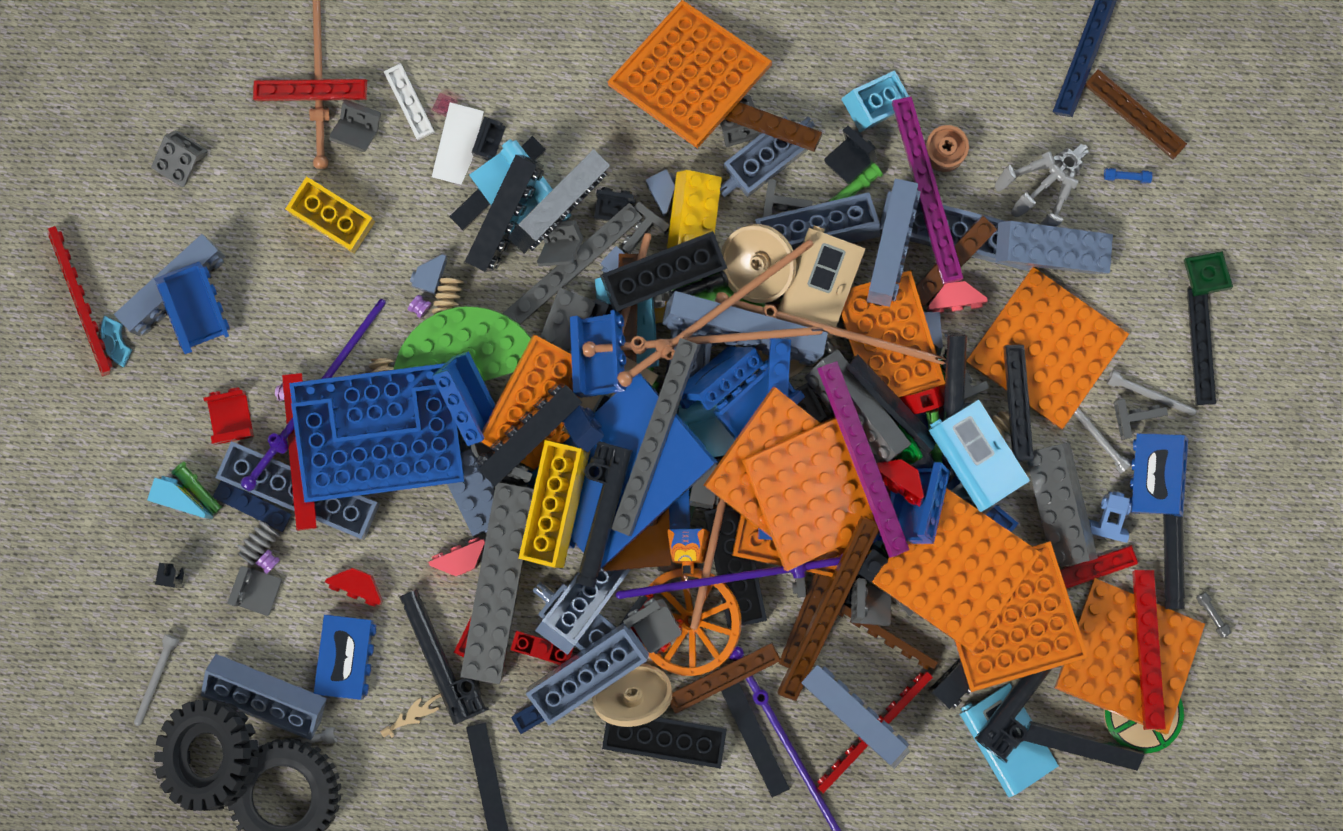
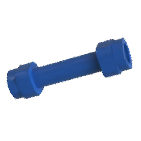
[1104,168,1152,184]

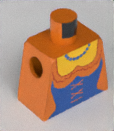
[668,529,710,575]

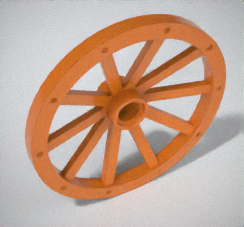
[642,568,742,676]

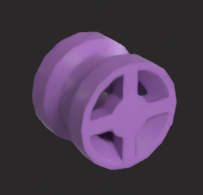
[408,295,432,319]
[255,549,280,574]

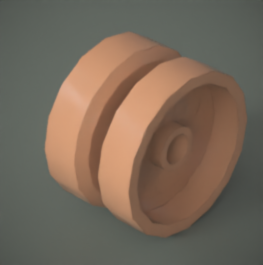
[925,125,969,172]

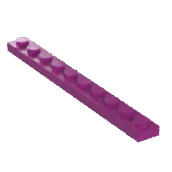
[892,96,963,284]
[817,361,910,557]

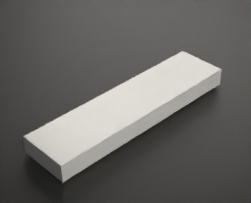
[384,63,435,141]

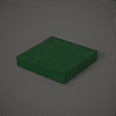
[1184,251,1233,296]

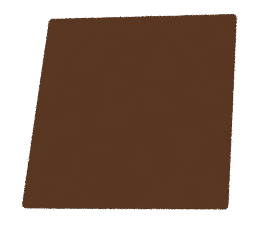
[603,508,671,571]

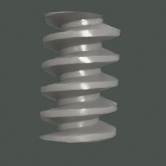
[238,521,280,565]

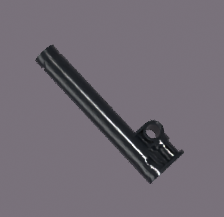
[942,332,967,475]
[576,441,633,588]
[1163,514,1185,609]
[399,589,489,725]
[975,668,1053,763]

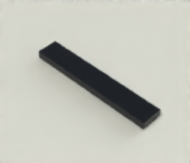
[449,136,546,231]
[1187,289,1216,406]
[1003,345,1034,462]
[846,354,937,454]
[721,682,790,798]
[1024,721,1145,771]
[466,722,509,831]

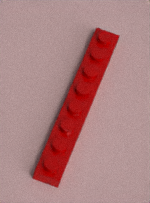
[47,226,113,377]
[1132,570,1166,730]
[817,671,933,794]

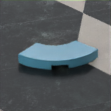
[101,316,132,367]

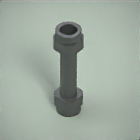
[1196,591,1232,638]

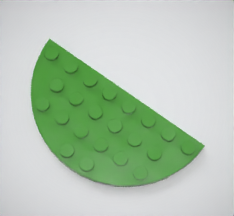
[394,306,531,381]

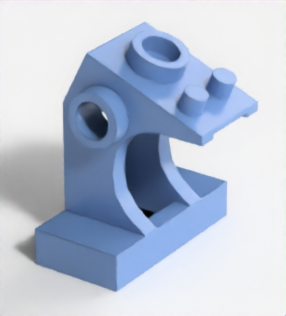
[1089,491,1131,543]

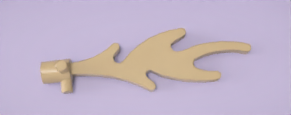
[380,694,441,738]

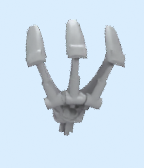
[995,144,1089,227]

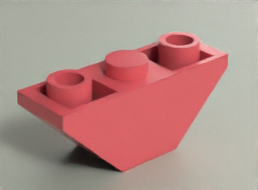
[927,281,988,314]
[428,537,485,576]

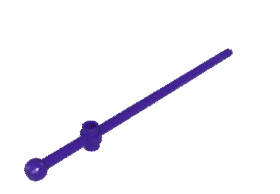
[241,299,386,491]
[616,553,843,599]
[729,646,841,831]

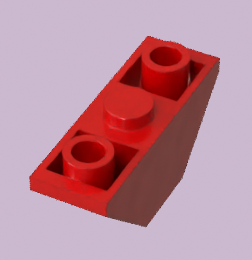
[899,384,945,414]
[876,459,924,507]
[325,568,383,607]
[510,631,573,665]

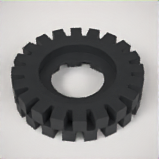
[154,700,259,811]

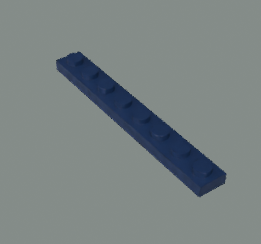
[1053,0,1117,118]

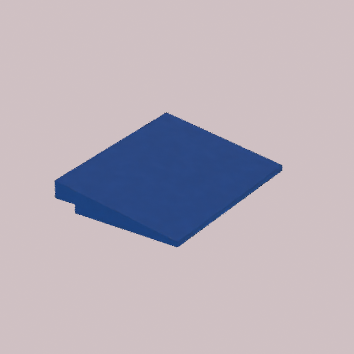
[289,363,464,502]
[527,373,718,570]

